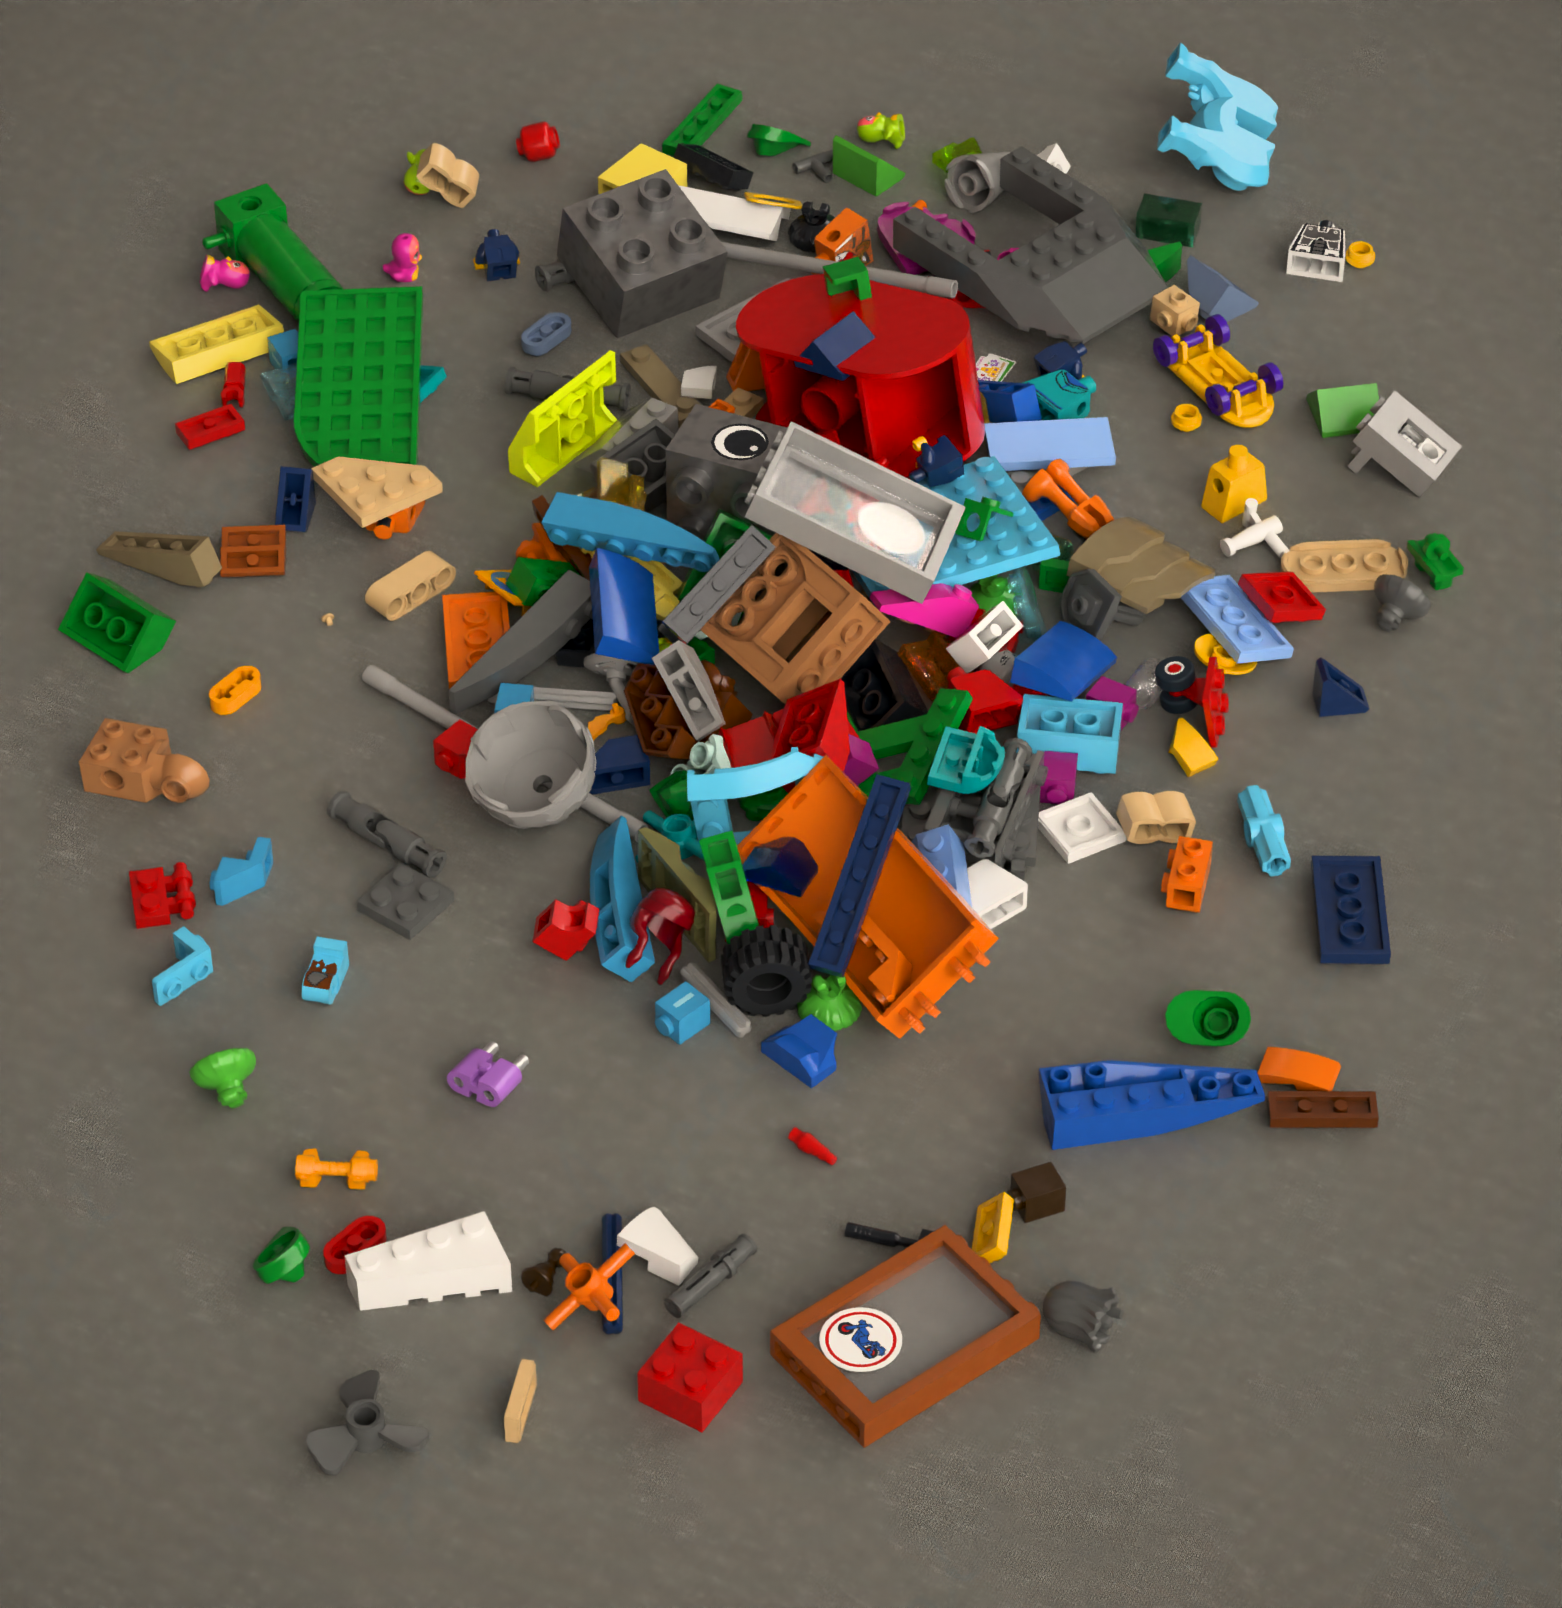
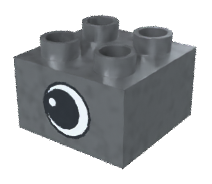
[665,404,814,577]

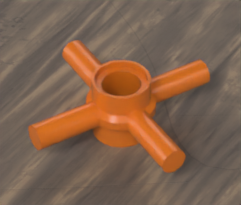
[543,1243,635,1330]

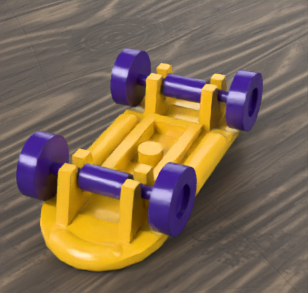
[1153,314,1283,428]

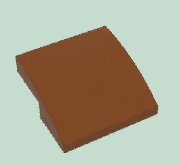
[220,525,286,577]

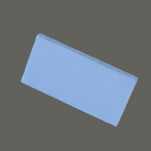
[984,417,1116,471]
[1181,575,1294,664]

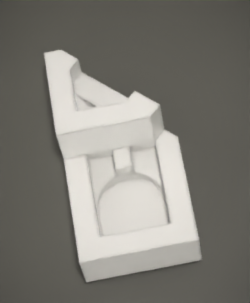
[681,366,717,399]

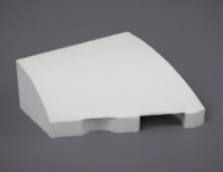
[617,1206,699,1286]

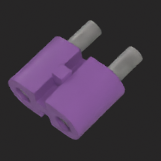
[447,1041,529,1107]

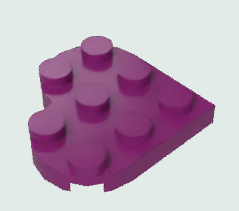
[877,202,976,275]

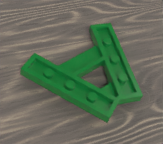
[847,688,973,805]

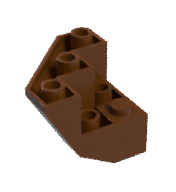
[624,663,753,759]

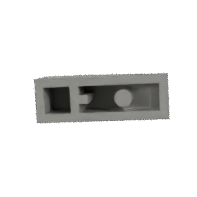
[652,640,726,742]

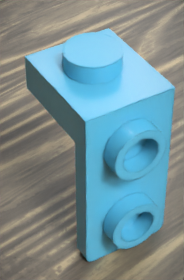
[152,926,213,1006]

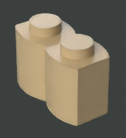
[416,143,479,208]
[1116,791,1196,844]

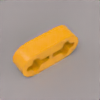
[209,666,262,715]

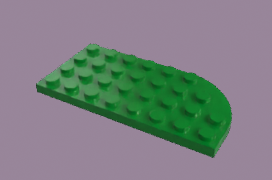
[294,286,424,467]

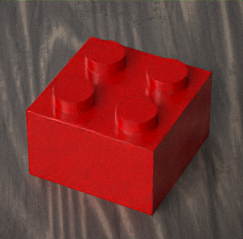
[637,1322,743,1433]

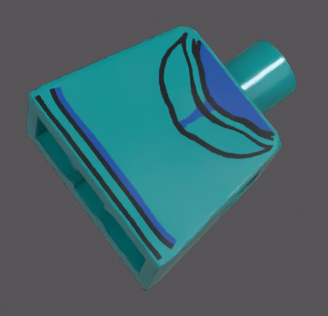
[1023,369,1096,421]

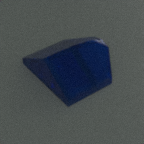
[742,837,819,897]

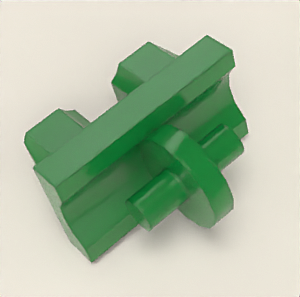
[1407,533,1464,590]

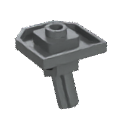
[1059,569,1144,641]

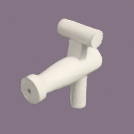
[1220,498,1289,558]

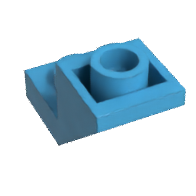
[210,837,274,906]

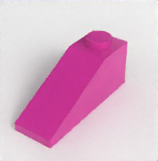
[869,583,979,638]

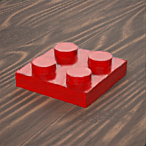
[1238,572,1326,623]

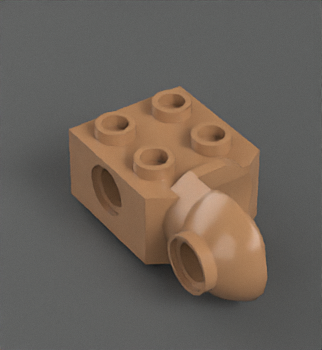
[79,718,210,803]

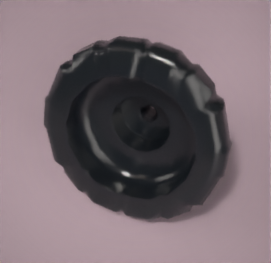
[788,201,835,252]

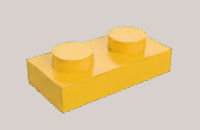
[972,1192,1014,1263]

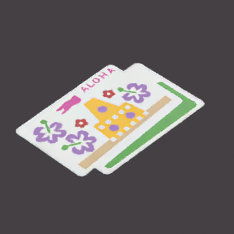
[976,353,1016,382]

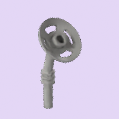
[584,653,643,729]

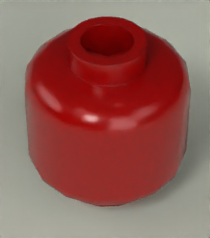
[516,121,560,162]

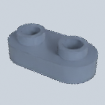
[521,312,572,356]

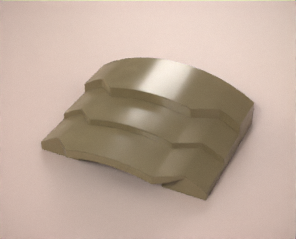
[1067,517,1215,614]

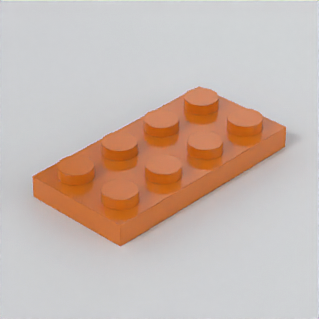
[442,591,510,689]

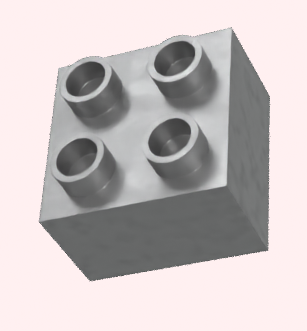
[557,169,728,338]

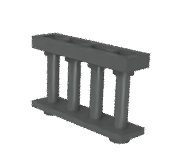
[923,731,1048,868]

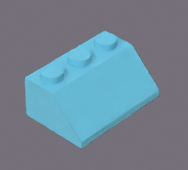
[1016,694,1123,774]

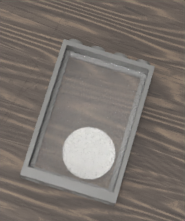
[745,421,966,604]

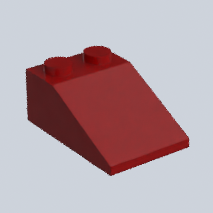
[768,678,850,793]

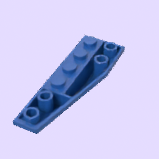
[1038,1060,1265,1150]

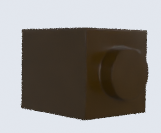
[1007,1162,1066,1223]

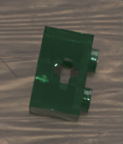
[1135,194,1202,247]

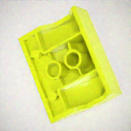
[508,350,617,488]

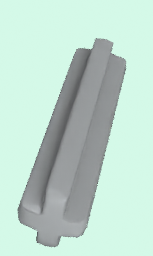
[680,963,752,1037]

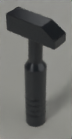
[845,1222,934,1247]

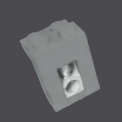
[1347,391,1462,498]

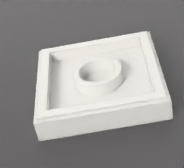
[1038,792,1126,864]

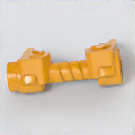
[295,1148,378,1189]

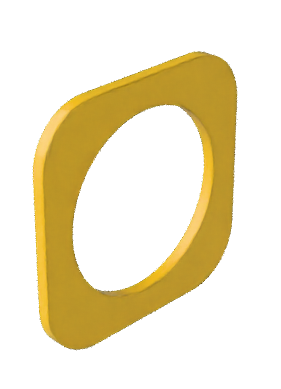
[744,192,803,209]

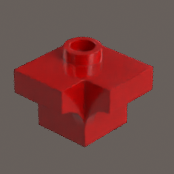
[532,899,600,961]

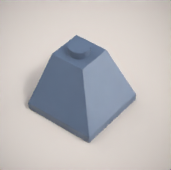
[1187,255,1259,322]

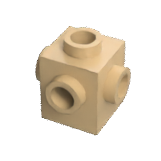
[1150,285,1200,336]

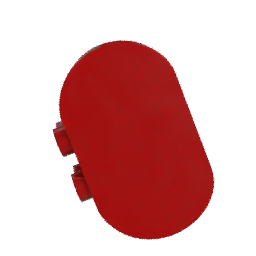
[736,274,985,480]

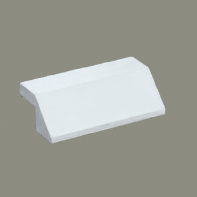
[678,185,791,241]

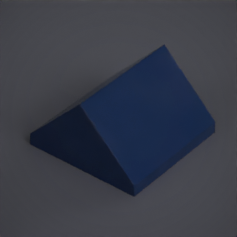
[794,311,876,381]

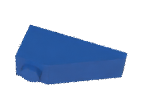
[978,380,1042,423]

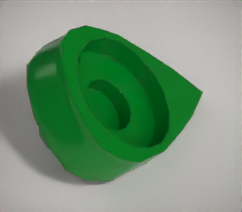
[747,124,811,156]
[649,770,698,821]
[253,1226,310,1284]

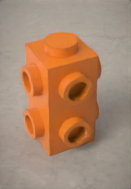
[1161,836,1213,913]

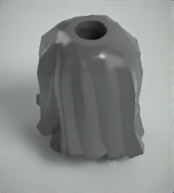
[1043,1280,1123,1353]

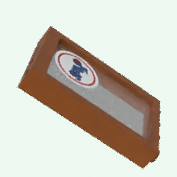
[770,1225,1041,1448]

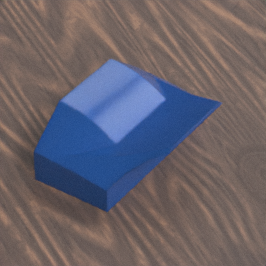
[761,1014,837,1089]

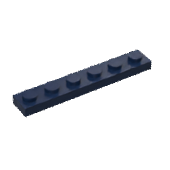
[808,774,911,978]

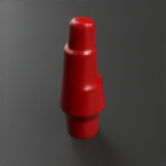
[788,1127,837,1165]

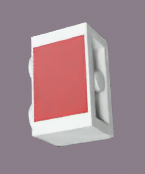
[946,601,1023,673]

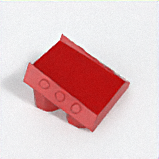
[718,711,778,768]

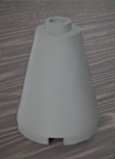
[944,152,1011,213]

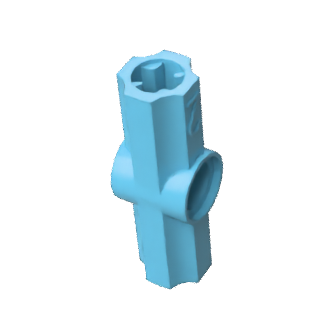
[1237,785,1291,876]

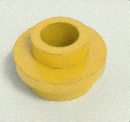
[1345,241,1375,268]
[1171,404,1202,432]

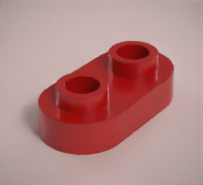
[323,1216,387,1274]

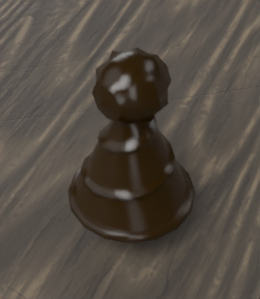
[521,1248,566,1297]

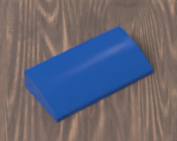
[589,548,659,665]
[1010,620,1117,702]

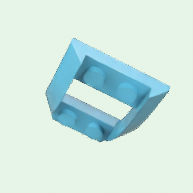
[687,747,823,845]

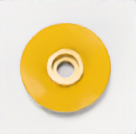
[1194,634,1257,675]

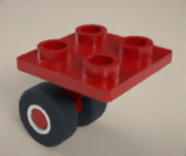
[1155,656,1229,748]

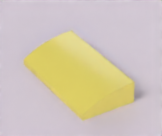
[149,304,284,384]

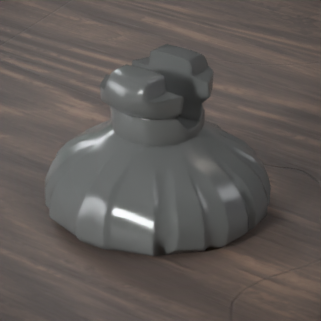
[1374,574,1431,632]

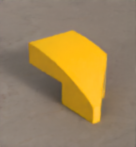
[1168,717,1219,777]

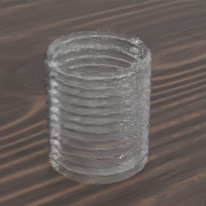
[1124,658,1163,710]

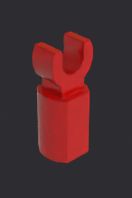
[221,362,246,407]

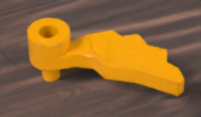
[588,703,626,741]

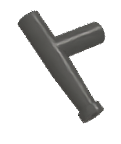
[792,150,834,183]

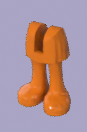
[1022,459,1114,540]

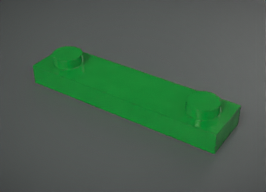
[662,83,742,156]

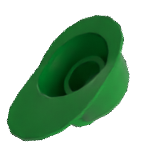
[1165,990,1251,1047]

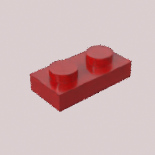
[175,404,245,450]

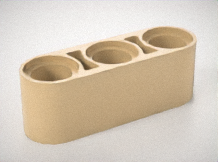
[365,551,456,621]

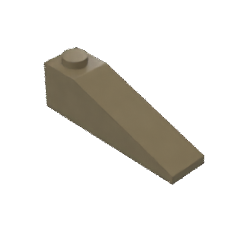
[96,531,222,587]

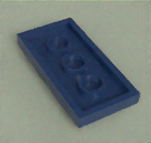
[1311,856,1391,964]

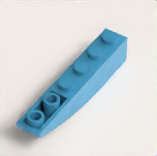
[541,492,720,572]
[590,815,655,982]

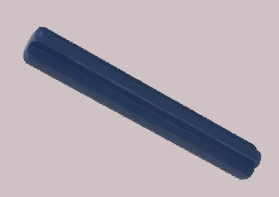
[602,1213,623,1335]

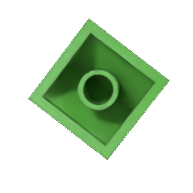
[833,135,906,197]
[1306,383,1379,438]

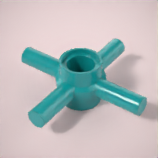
[635,810,705,863]

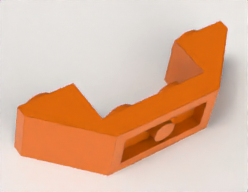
[812,911,913,1009]

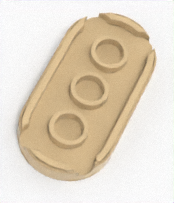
[1280,539,1408,592]

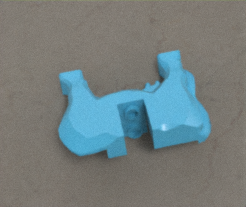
[1157,42,1278,191]

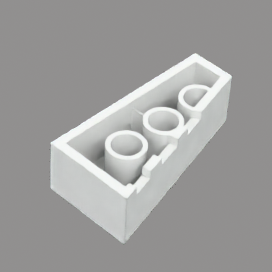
[345,1211,512,1311]

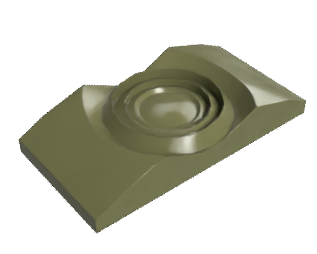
[638,827,717,963]

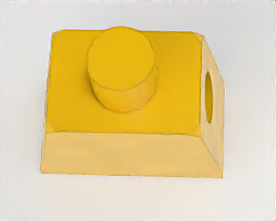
[1201,445,1267,524]

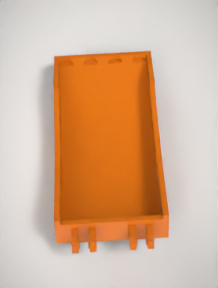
[737,755,999,1039]

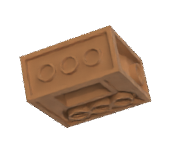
[700,533,891,705]

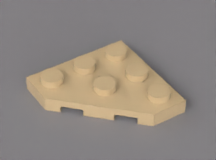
[311,457,443,528]

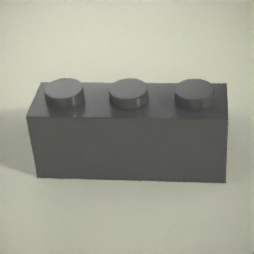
[590,419,675,513]

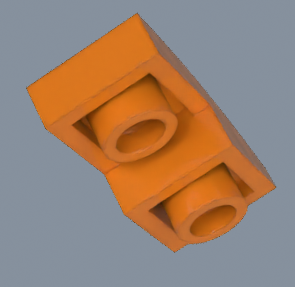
[1258,1047,1341,1091]

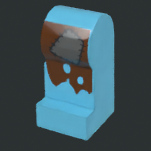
[302,936,349,1005]

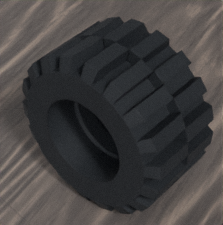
[721,925,812,1017]

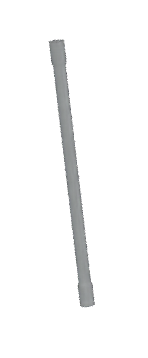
[721,242,958,298]
[362,665,648,842]

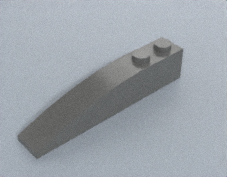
[449,570,593,715]

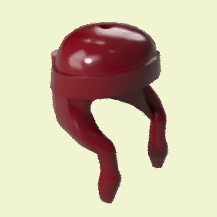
[625,888,695,985]

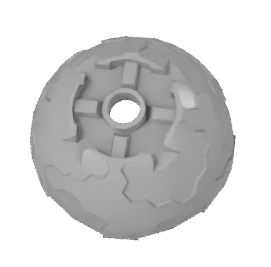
[465,700,597,829]

